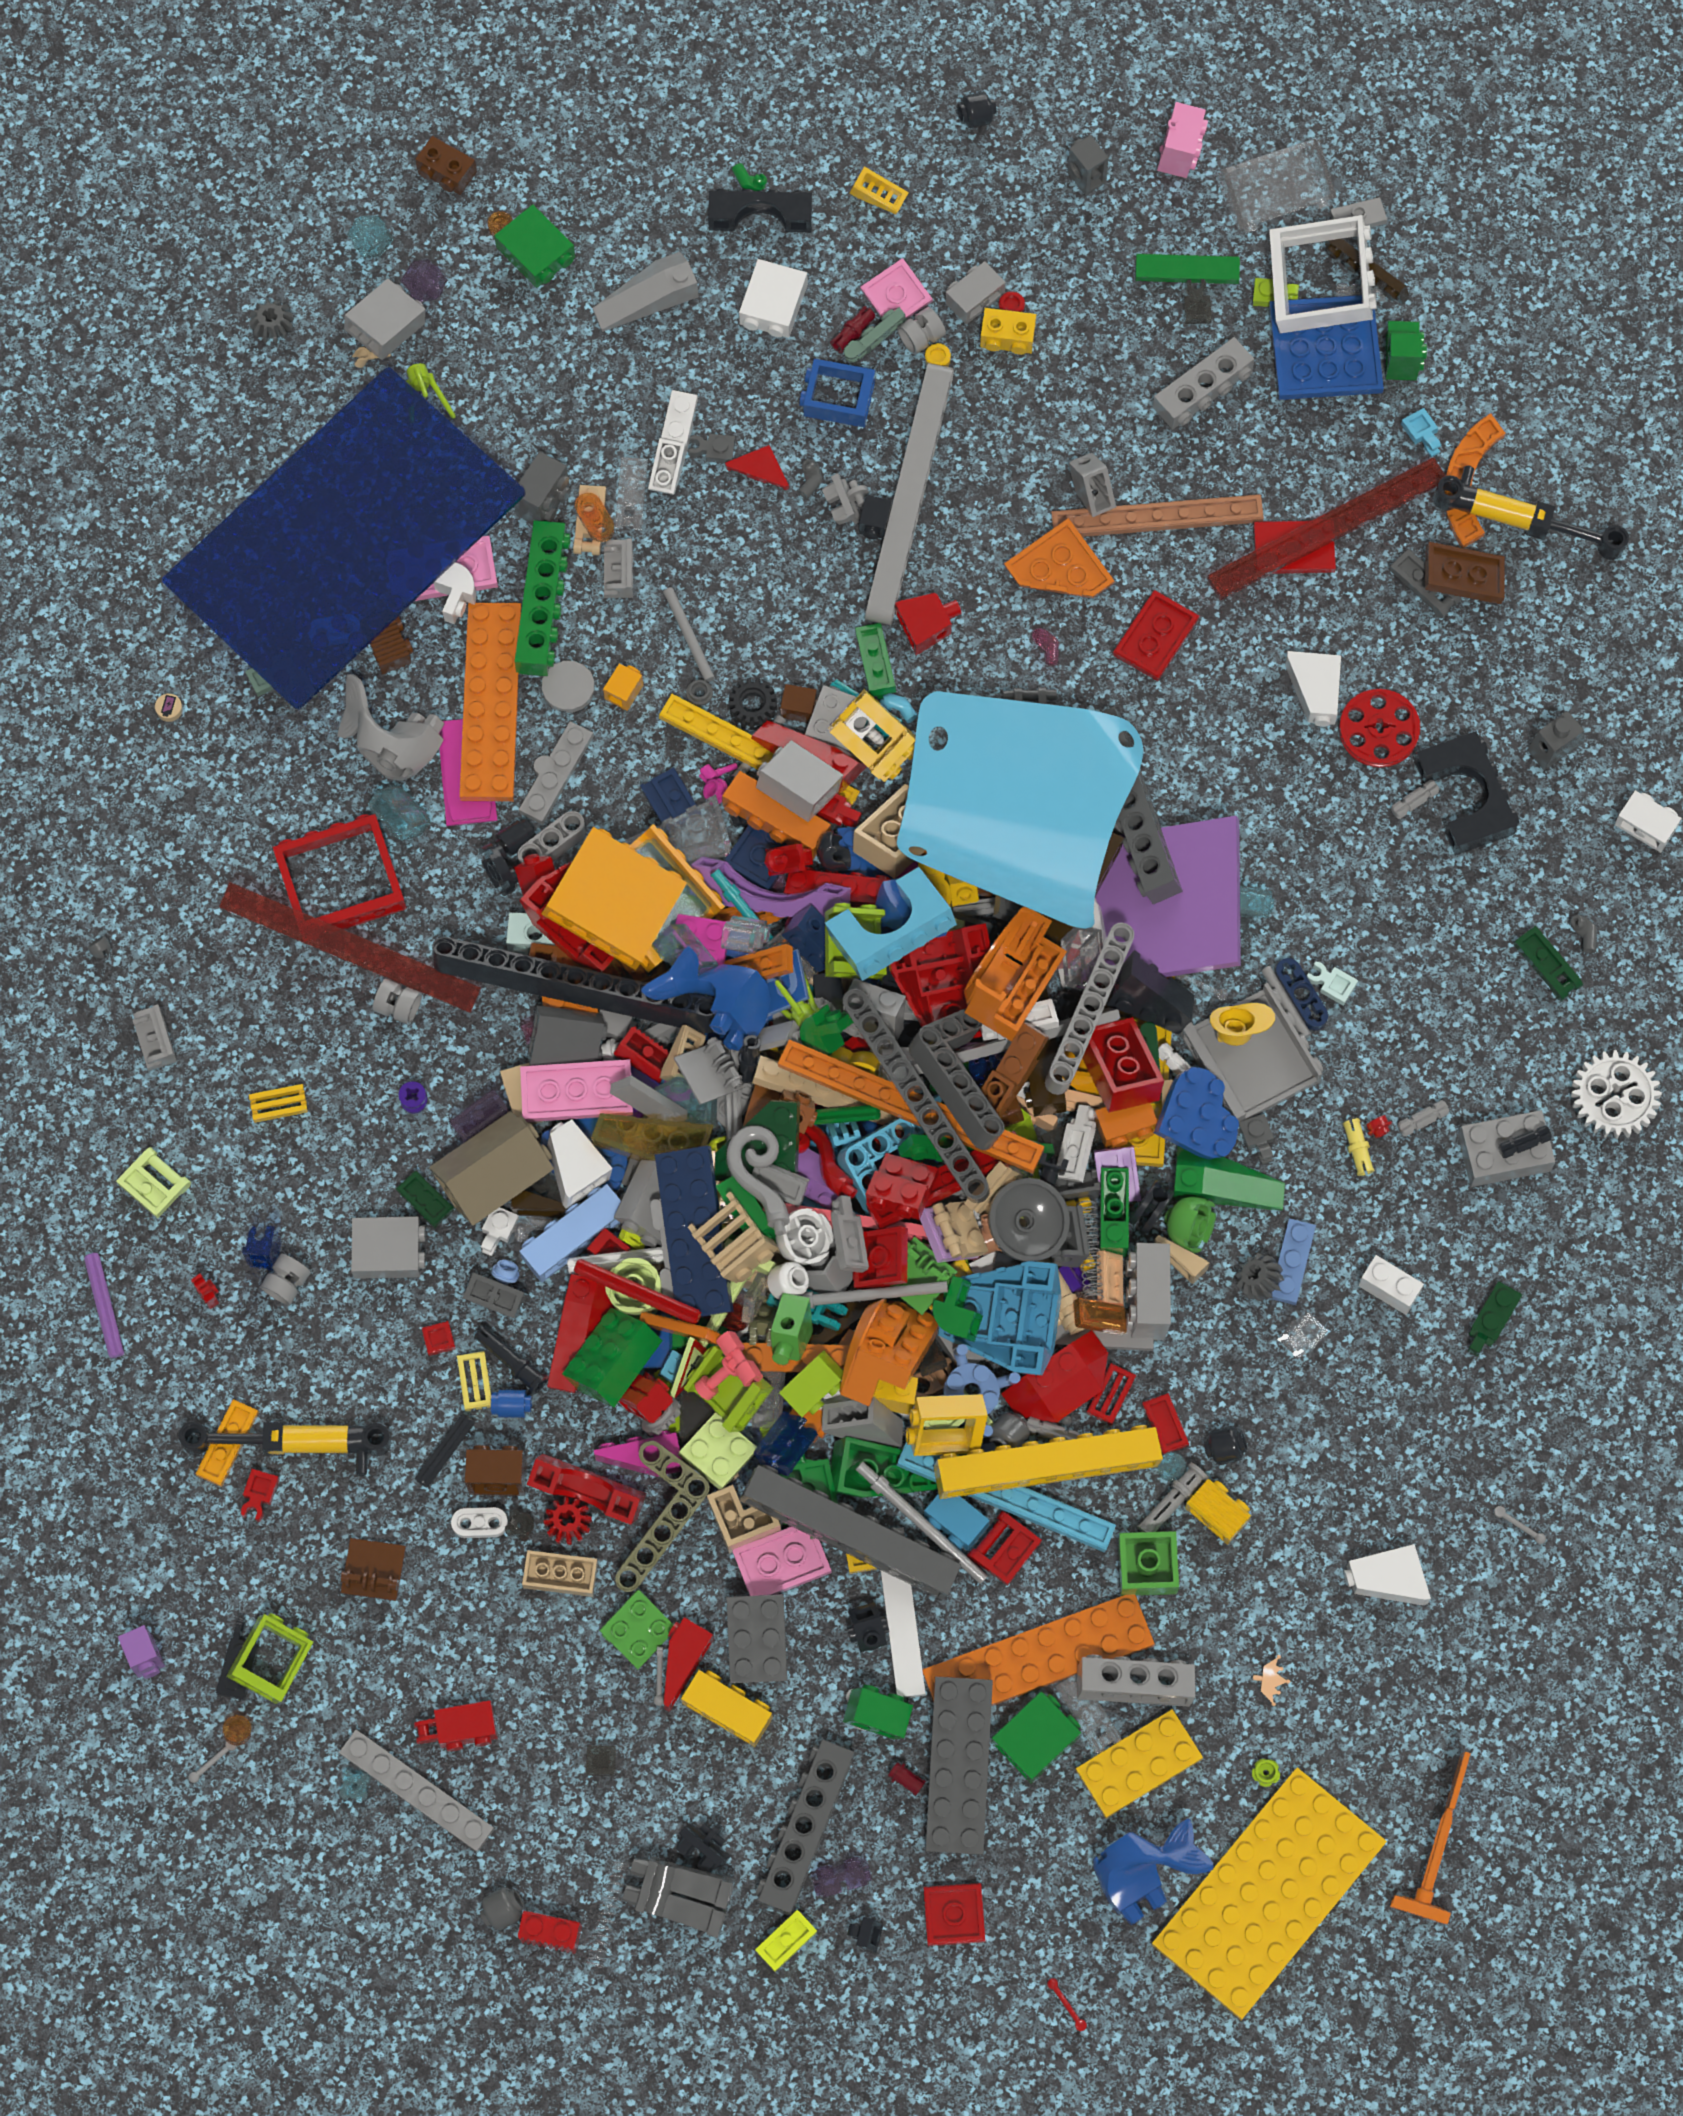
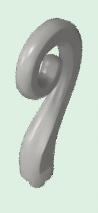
[727,1126,790,1236]

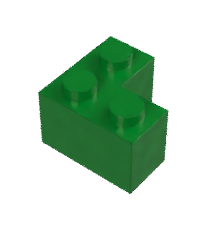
[1385,321,1427,381]

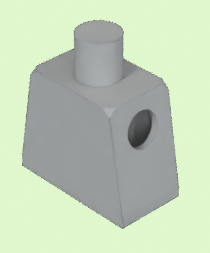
[1069,453,1116,517]

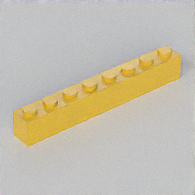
[933,1425,1163,1499]

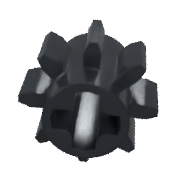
[1052,992,1079,1021]

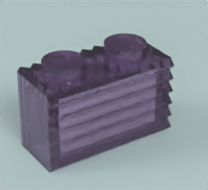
[448,1089,508,1144]

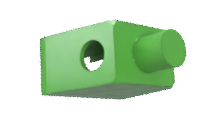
[771,1293,813,1365]

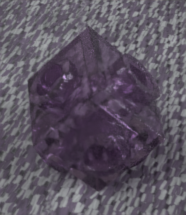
[400,259,448,302]

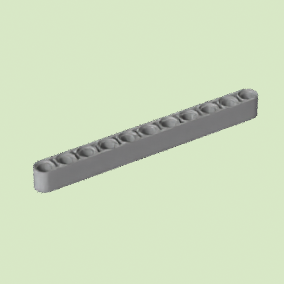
[865,363,954,626]

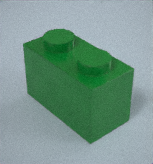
[843,1685,913,1740]

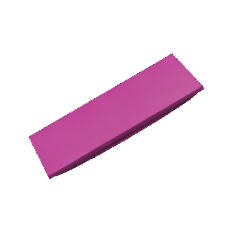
[439,719,497,826]

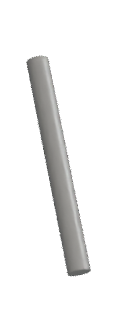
[663,587,715,682]

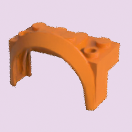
[964,907,1067,1041]
[840,1299,939,1406]

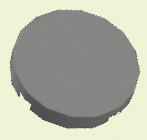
[542,661,595,713]

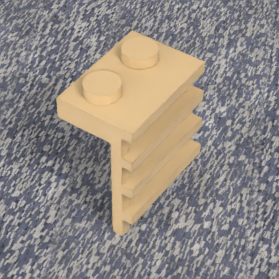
[688,1192,778,1283]

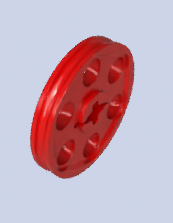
[1339,689,1420,768]

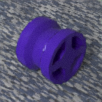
[398,1081,428,1114]

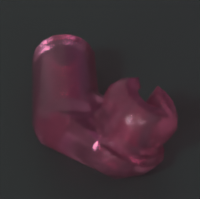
[1032,628,1059,666]

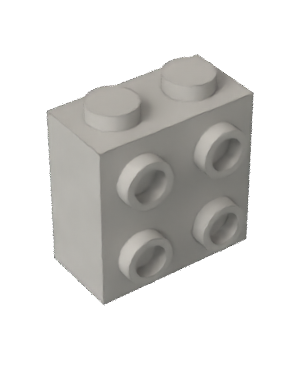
[843,978,906,1049]

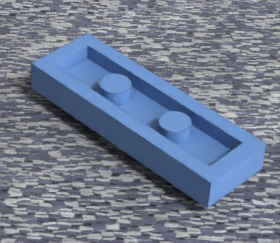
[1269,1218,1316,1305]

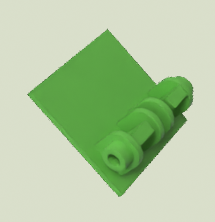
[890,1237,958,1315]
[599,1589,673,1669]

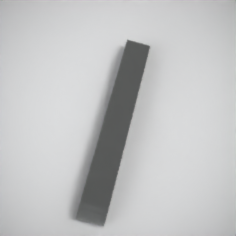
[843,989,990,1203]

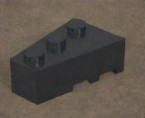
[1106,950,1195,1035]

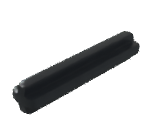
[415,1414,475,1488]

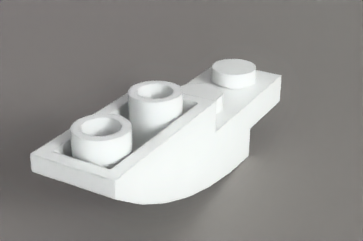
[648,390,698,495]

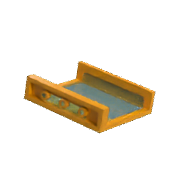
[630,824,725,973]

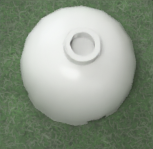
[776,1208,833,1265]

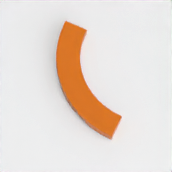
[1444,413,1506,548]

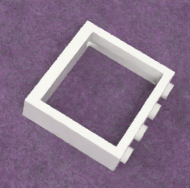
[1269,215,1377,333]

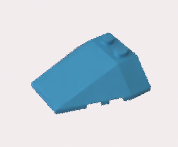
[938,1261,1062,1376]

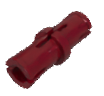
[830,306,876,353]

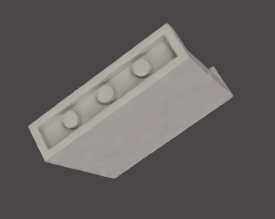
[1180,982,1323,1122]

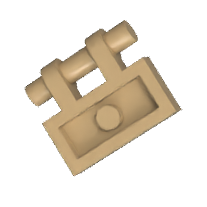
[932,1201,988,1258]

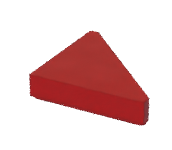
[725,445,789,490]

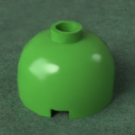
[1165,1196,1216,1254]

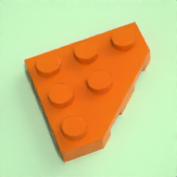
[1004,518,1115,598]

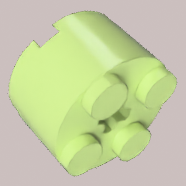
[605,1258,662,1319]

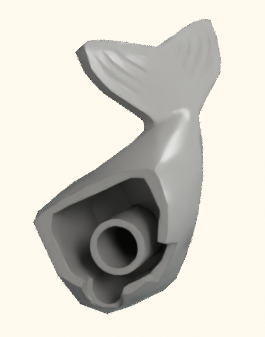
[338,674,445,781]

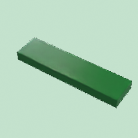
[1135,254,1240,284]

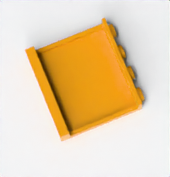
[542,827,687,970]

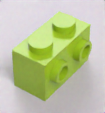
[779,1351,843,1417]

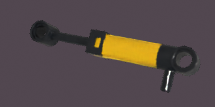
[1433,465,1629,560]
[178,1422,392,1476]

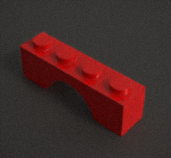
[527,1454,647,1525]

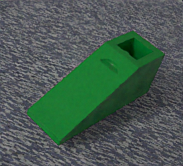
[1099,1168,1129,1257]

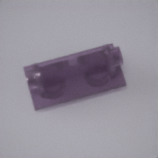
[810,1857,872,1898]

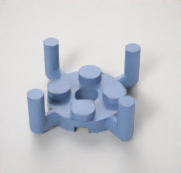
[940,1344,1020,1438]

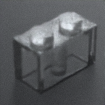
[1061,927,1103,991]

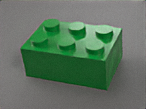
[562,1307,663,1408]

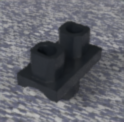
[676,1823,731,1873]

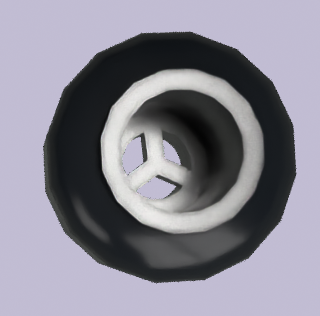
[957,92,997,129]
[1204,1426,1247,1465]

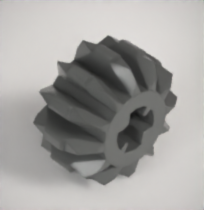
[249,298,294,344]
[1235,1253,1284,1302]

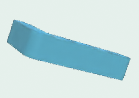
[837,1094,942,1217]

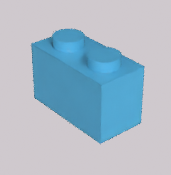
[924,1494,990,1552]

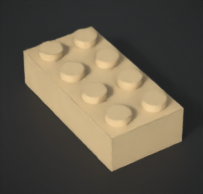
[522,1550,598,1597]

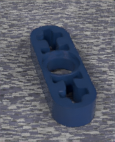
[1275,958,1328,1031]

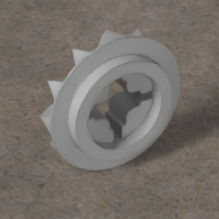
[642,1397,681,1436]

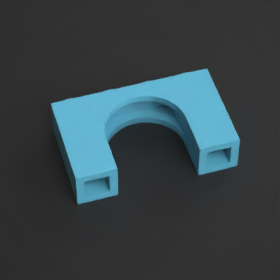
[825,867,957,981]

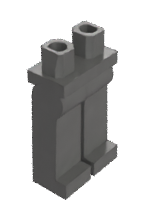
[622,1856,736,1938]

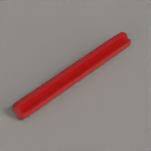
[574,1259,701,1325]

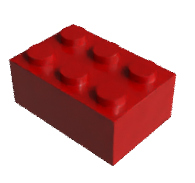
[1081,1017,1164,1113]

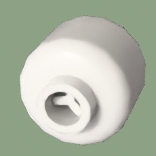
[767,1262,809,1300]

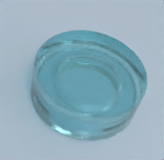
[1157,1452,1186,1482]

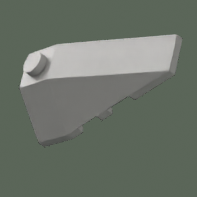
[593,252,699,332]

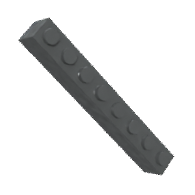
[739,1465,961,1600]

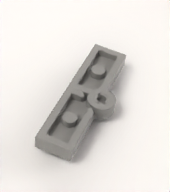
[519,721,594,825]

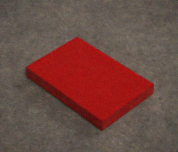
[1254,520,1336,574]
[1113,590,1200,681]

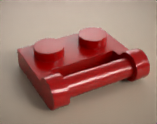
[967,1511,1042,1586]

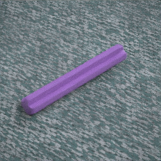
[84,1253,124,1358]

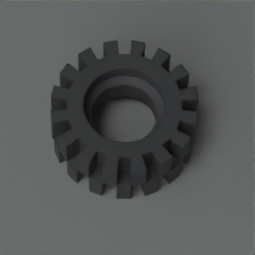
[729,678,777,730]

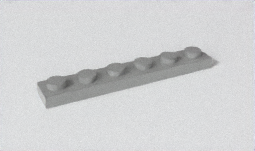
[339,1730,495,1853]

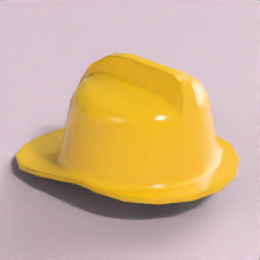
[1210,1003,1275,1046]

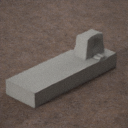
[610,1076,688,1136]

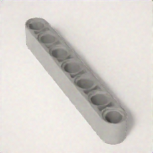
[1045,923,1134,1095]

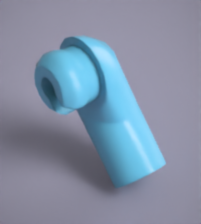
[879,693,918,723]

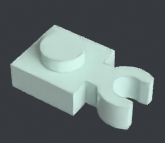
[1307,962,1358,1006]

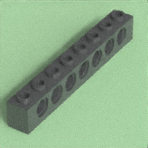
[1102,706,1183,905]

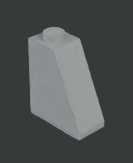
[822,1397,903,1448]

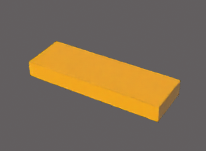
[196,1399,259,1487]

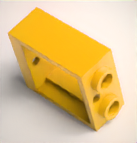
[906,1394,988,1456]

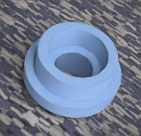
[491,1260,519,1284]

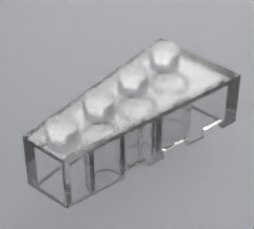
[621,794,731,871]

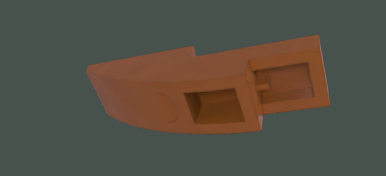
[981,1022,1049,1118]

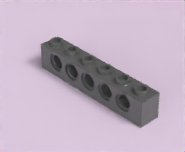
[755,1739,854,1917]

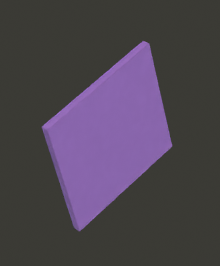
[1081,816,1241,989]

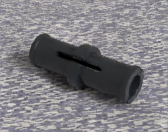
[738,1035,761,1083]

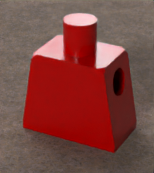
[895,593,962,655]

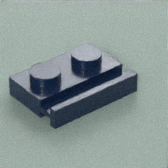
[640,767,700,832]

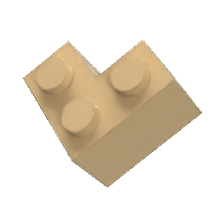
[707,1485,781,1554]

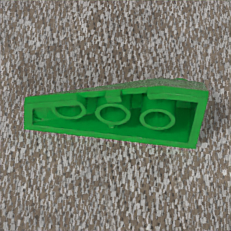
[1173,1146,1285,1211]
[831,1436,938,1498]

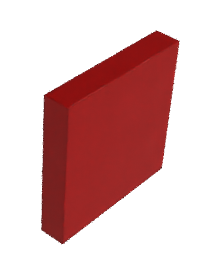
[923,1883,985,1946]

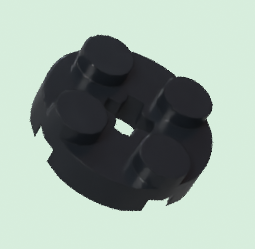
[479,843,519,896]

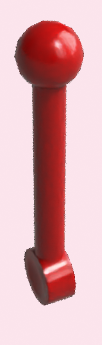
[1047,1978,1087,2032]

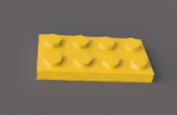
[1075,1709,1203,1819]

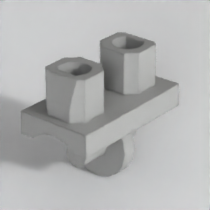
[822,473,869,525]

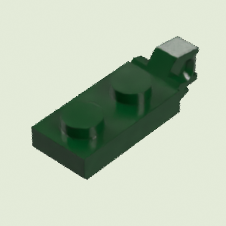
[1468,1281,1522,1357]

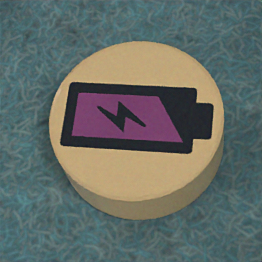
[155,694,183,722]

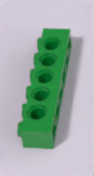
[515,520,571,676]

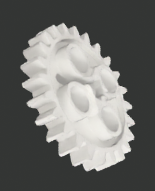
[1571,1050,1662,1139]

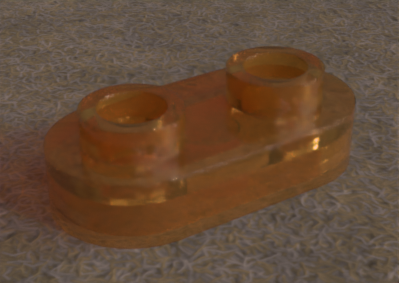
[575,493,615,542]

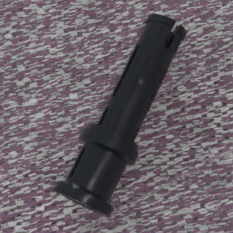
[474,1325,549,1395]

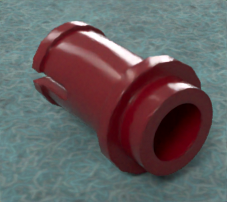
[888,1762,926,1796]

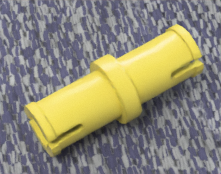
[1343,1118,1375,1176]

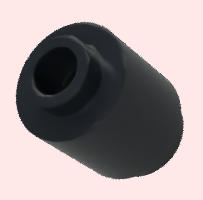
[495,819,536,856]

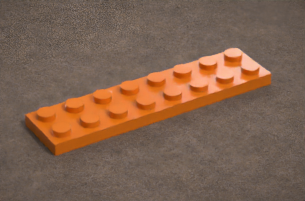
[459,603,522,802]
[922,1595,1155,1706]

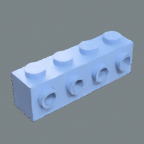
[519,1184,621,1283]

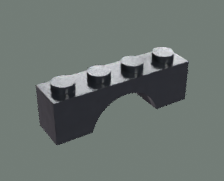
[708,189,813,233]

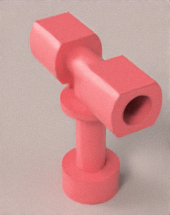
[695,1331,763,1400]

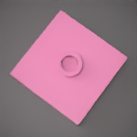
[860,258,933,319]

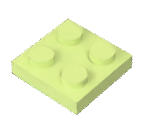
[678,1412,758,1490]

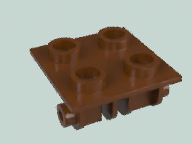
[340,1538,406,1601]

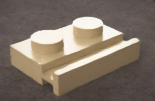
[964,1161,1024,1215]

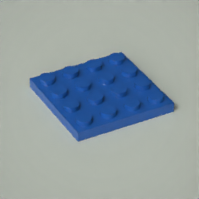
[1269,295,1384,400]

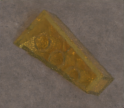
[591,1113,714,1161]

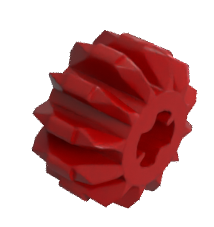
[544,1497,592,1545]

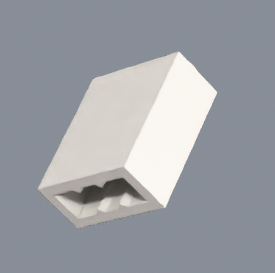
[739,259,808,338]

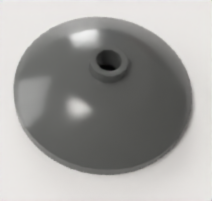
[988,1178,1070,1262]

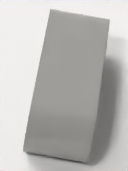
[518,811,586,864]

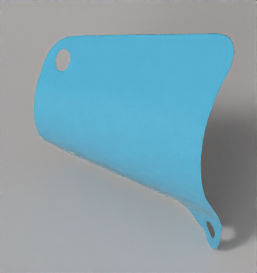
[897,691,1143,929]

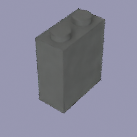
[527,1005,607,1066]

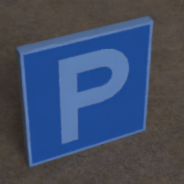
[765,949,809,1017]

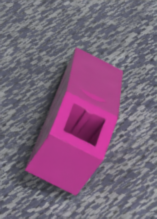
[593,1431,682,1477]

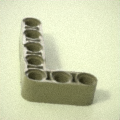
[615,1441,709,1592]

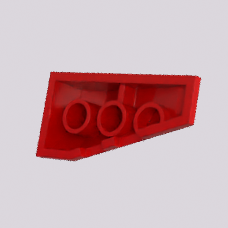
[547,1274,617,1394]

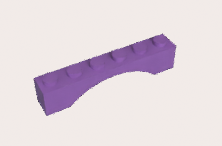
[689,857,851,918]

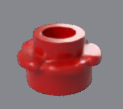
[1366,1115,1392,1139]

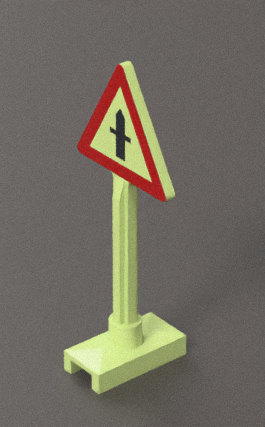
[670,1238,776,1398]

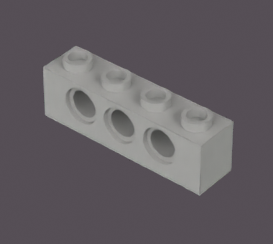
[1153,337,1254,430]
[1077,1655,1195,1707]

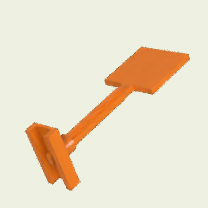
[1390,1752,1471,1924]

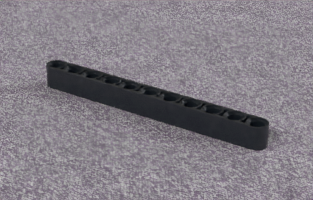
[432,937,715,1034]

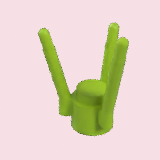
[405,363,456,424]
[775,972,819,1028]

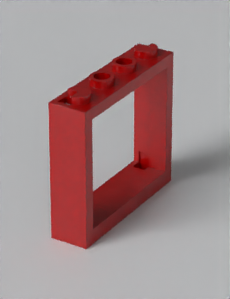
[272,814,407,942]

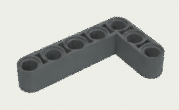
[909,1008,1004,1150]

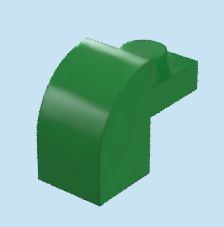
[800,1004,853,1056]
[933,1276,983,1342]

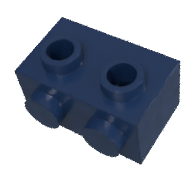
[782,905,825,972]

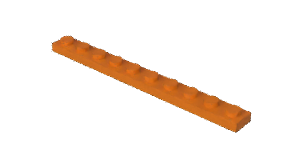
[778,1039,1044,1174]

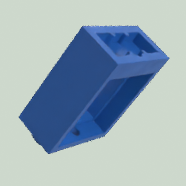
[799,359,875,428]

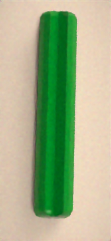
[814,1105,881,1125]

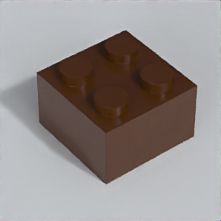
[465,1445,527,1496]

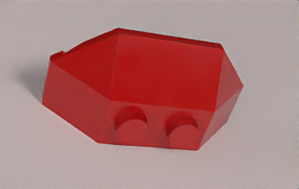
[1001,1330,1108,1423]

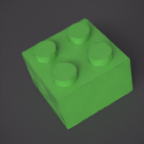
[1118,1531,1179,1596]

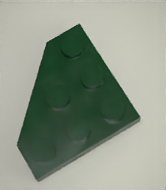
[715,1100,800,1181]

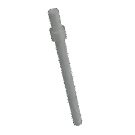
[779,1281,948,1309]
[855,1461,987,1584]

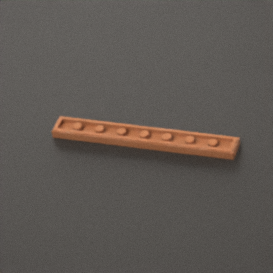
[1051,494,1264,537]

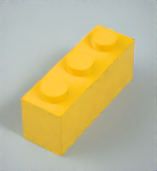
[681,1670,773,1747]

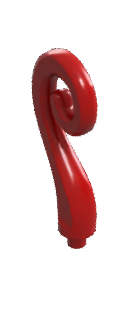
[799,1125,857,1199]

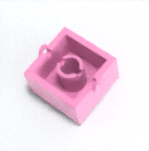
[1157,102,1208,178]

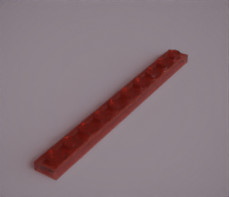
[1207,457,1446,601]
[219,882,481,1014]

